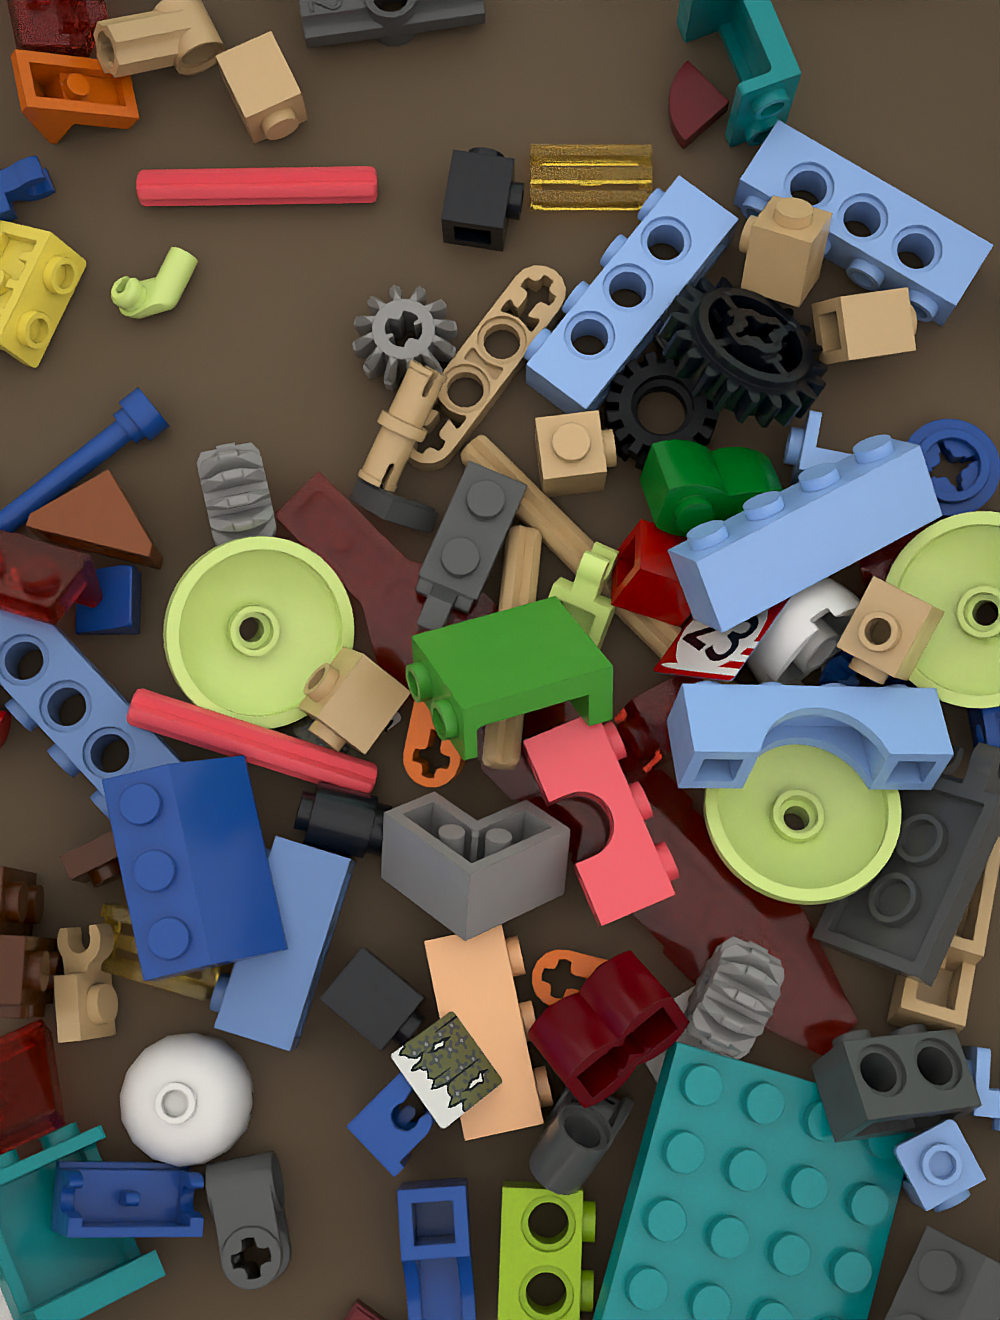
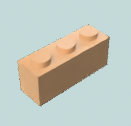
[424,924,553,1141]

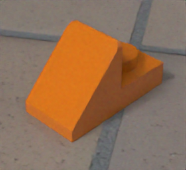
[10,49,139,144]

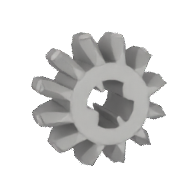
[352,284,458,392]
[196,442,277,546]
[684,936,785,1057]

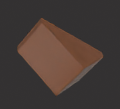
[26,469,163,570]

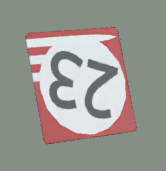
[653,596,792,681]

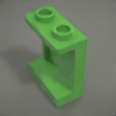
[406,596,613,761]

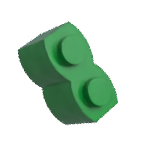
[639,439,783,537]

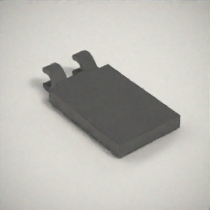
[812,736,1000,987]

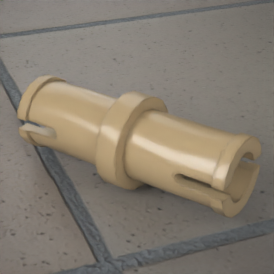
[358,359,448,492]

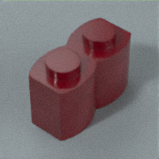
[526,950,690,1109]

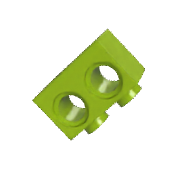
[498,1180,596,1320]

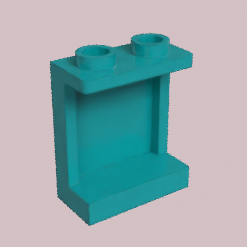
[676,0,802,147]
[0,1122,166,1320]

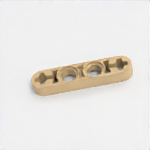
[408,265,566,471]

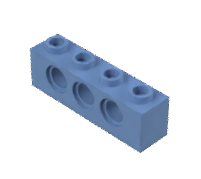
[0,583,184,819]

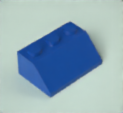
[102,755,288,981]

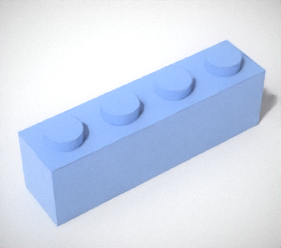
[668,434,943,633]

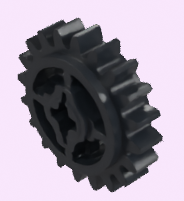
[659,277,828,428]

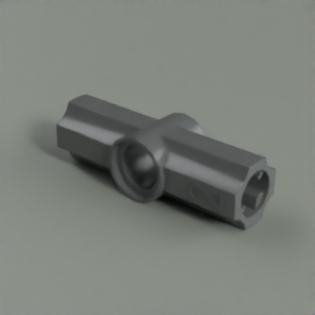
[299,0,485,48]

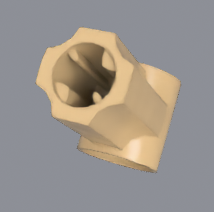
[93,0,226,78]

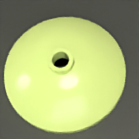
[885,511,1000,709]
[163,536,354,729]
[703,744,902,905]

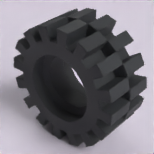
[604,351,719,470]

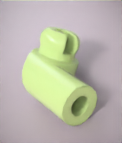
[111,247,198,319]

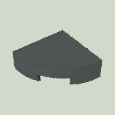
[350,479,439,534]

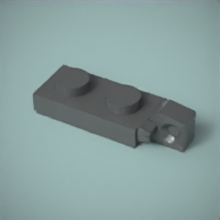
[415,461,527,633]

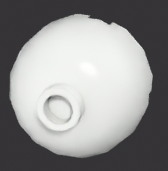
[746,577,860,686]
[120,1033,254,1167]

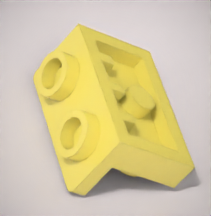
[0,220,86,368]

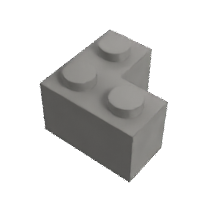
[381,791,571,941]

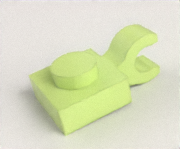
[548,541,619,649]

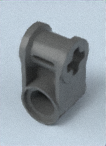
[529,1085,634,1195]
[205,1150,291,1290]

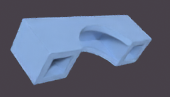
[666,681,954,790]

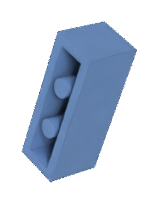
[210,836,356,1051]

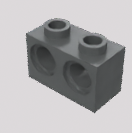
[811,1024,982,1143]

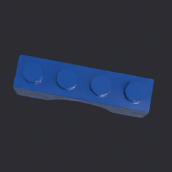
[397,1177,477,1320]

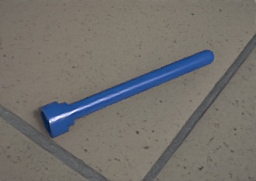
[0,387,170,543]

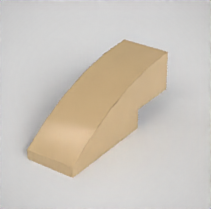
[887,837,1000,1034]

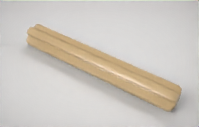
[482,525,542,770]

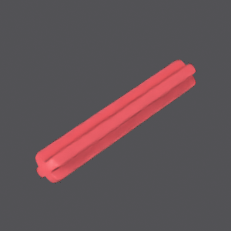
[136,166,378,207]
[127,688,378,794]

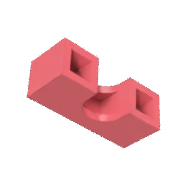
[522,717,680,927]

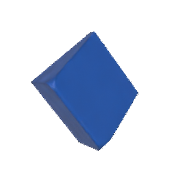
[76,565,141,635]

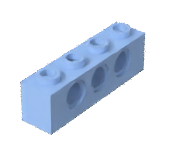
[733,120,993,327]
[524,175,739,414]

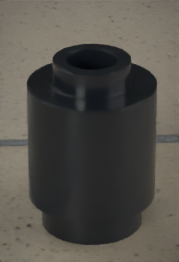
[293,781,393,859]

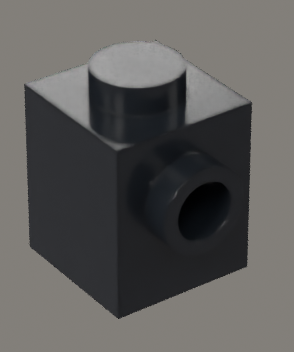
[441,147,525,251]
[320,947,427,1051]

